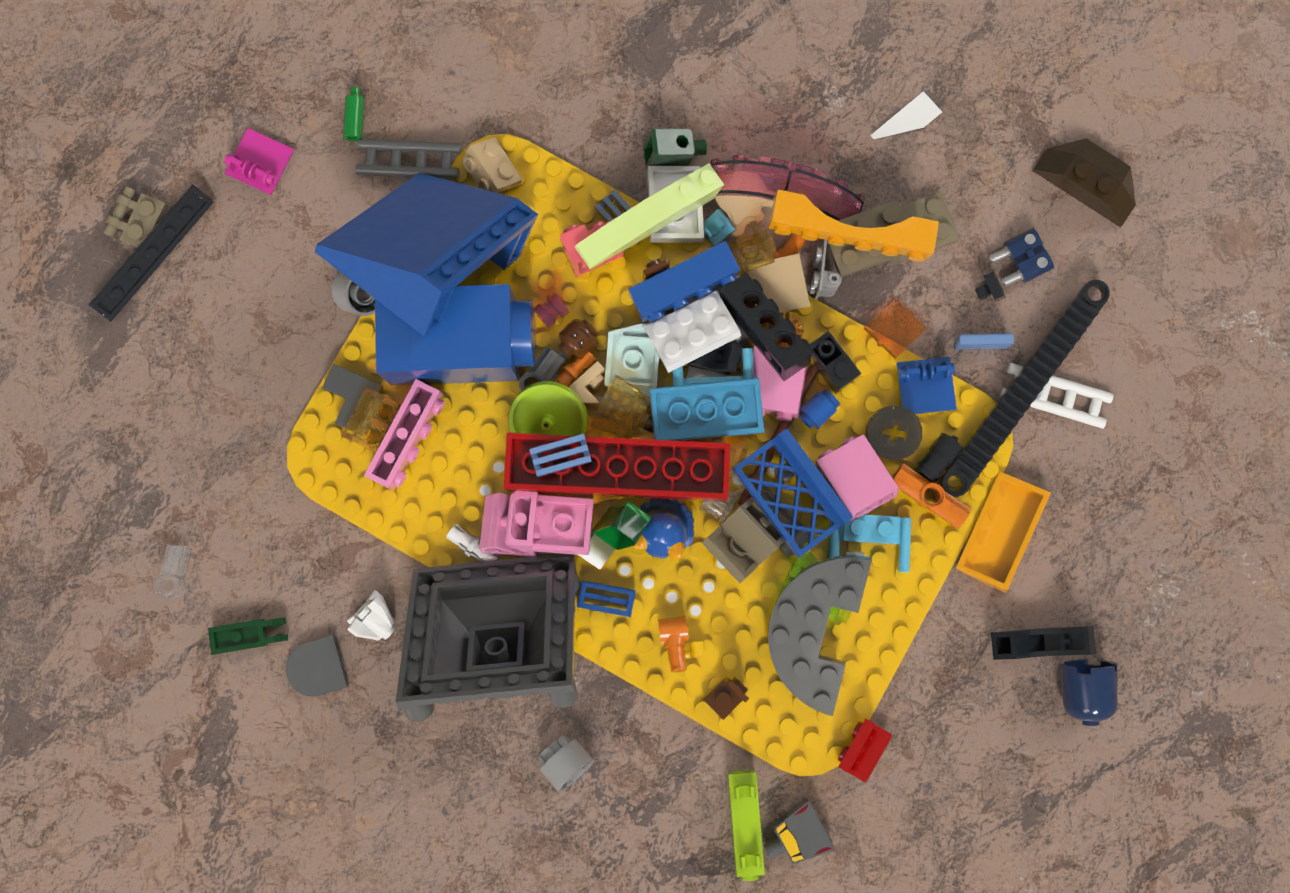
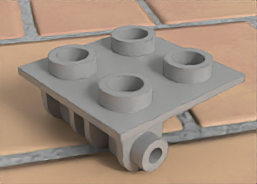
[810,240,842,301]

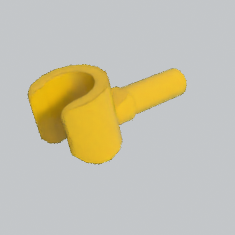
[668,641,705,660]

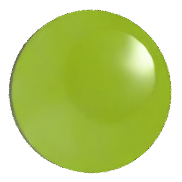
[508,381,588,436]

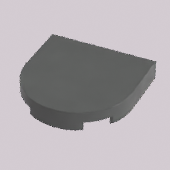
[286,635,349,697]

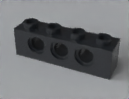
[720,272,812,381]

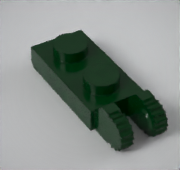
[208,617,288,655]

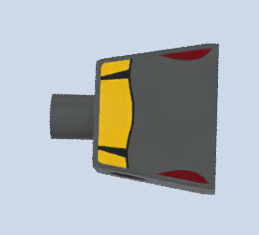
[764,798,835,864]

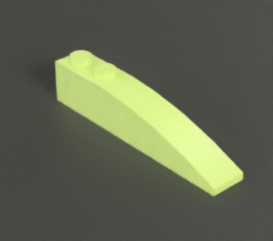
[575,163,724,269]

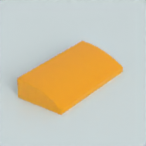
[956,471,1051,593]

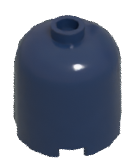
[1060,659,1118,726]

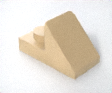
[569,361,605,407]

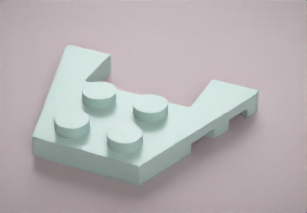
[604,322,659,405]

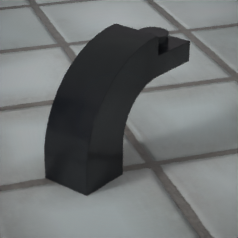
[991,626,1096,660]

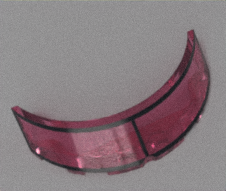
[710,155,865,221]

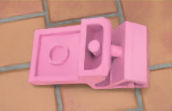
[479,491,594,556]

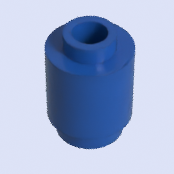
[799,389,840,429]

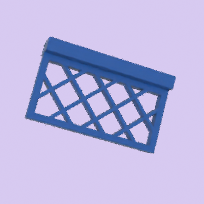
[732,429,853,558]

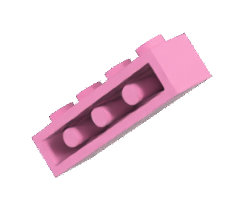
[364,379,445,491]

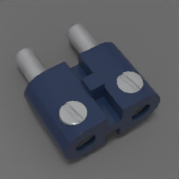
[989,228,1054,287]

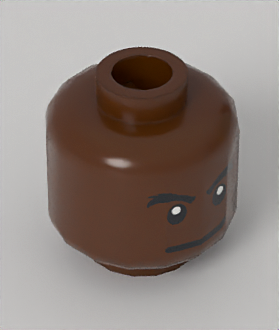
[558,319,599,359]

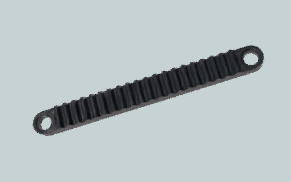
[940,280,1110,498]

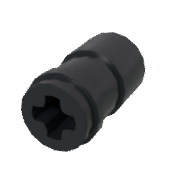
[914,433,963,483]

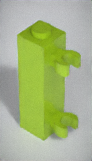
[727,769,765,881]

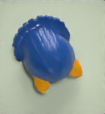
[633,498,694,559]

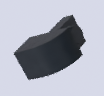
[685,343,742,375]

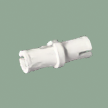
[446,524,500,562]

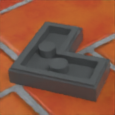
[322,364,383,435]

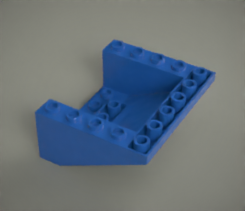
[315,173,538,336]

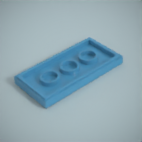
[650,378,764,441]

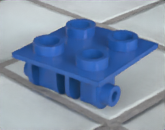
[896,357,957,415]

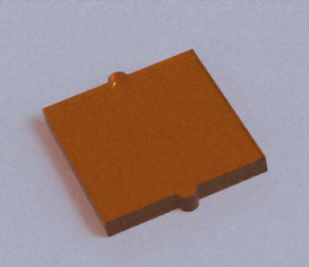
[864,299,927,359]

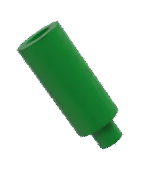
[343,87,364,141]

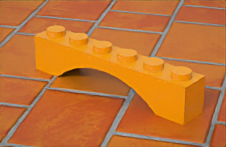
[768,190,939,262]

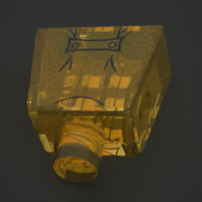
[590,374,654,439]

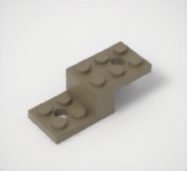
[827,191,960,278]

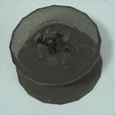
[866,406,922,460]

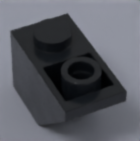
[810,331,862,394]

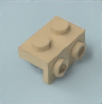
[462,137,522,193]

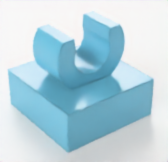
[703,209,737,246]

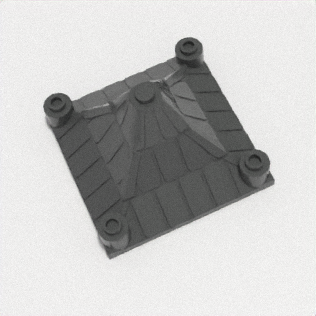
[396,554,580,722]

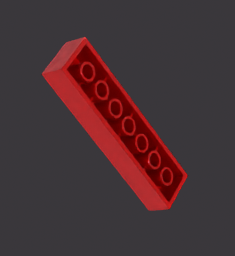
[503,433,731,502]

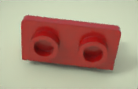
[838,718,892,782]

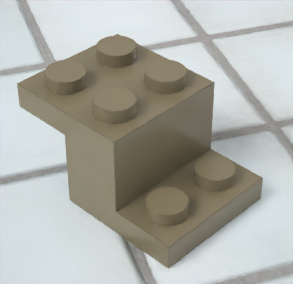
[702,486,801,583]

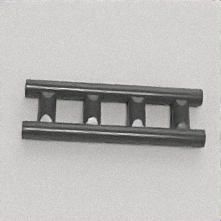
[355,139,462,179]

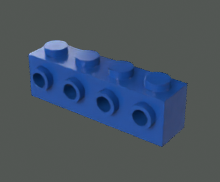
[628,241,740,323]

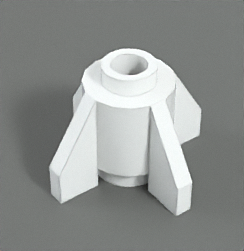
[347,590,396,641]

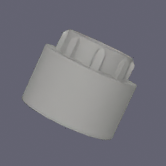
[332,272,375,316]
[539,736,594,793]

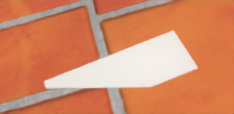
[870,91,942,139]

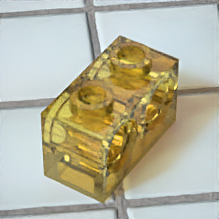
[341,388,401,453]

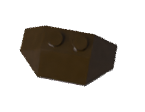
[1032,138,1136,227]

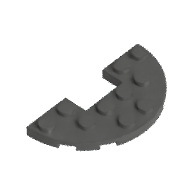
[768,555,872,716]

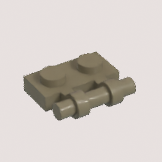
[103,186,169,248]

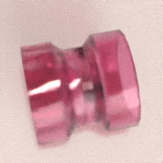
[534,292,570,329]

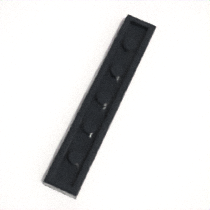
[88,184,214,322]

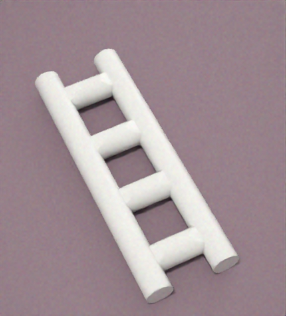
[1000,363,1114,429]

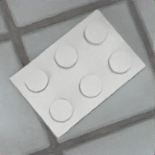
[647,166,704,243]
[644,291,741,373]

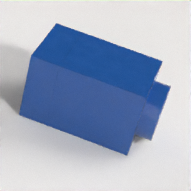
[375,284,536,386]

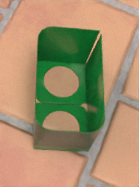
[593,501,651,550]

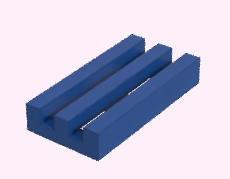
[577,580,636,617]

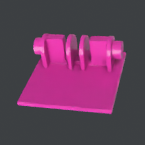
[224,128,294,195]

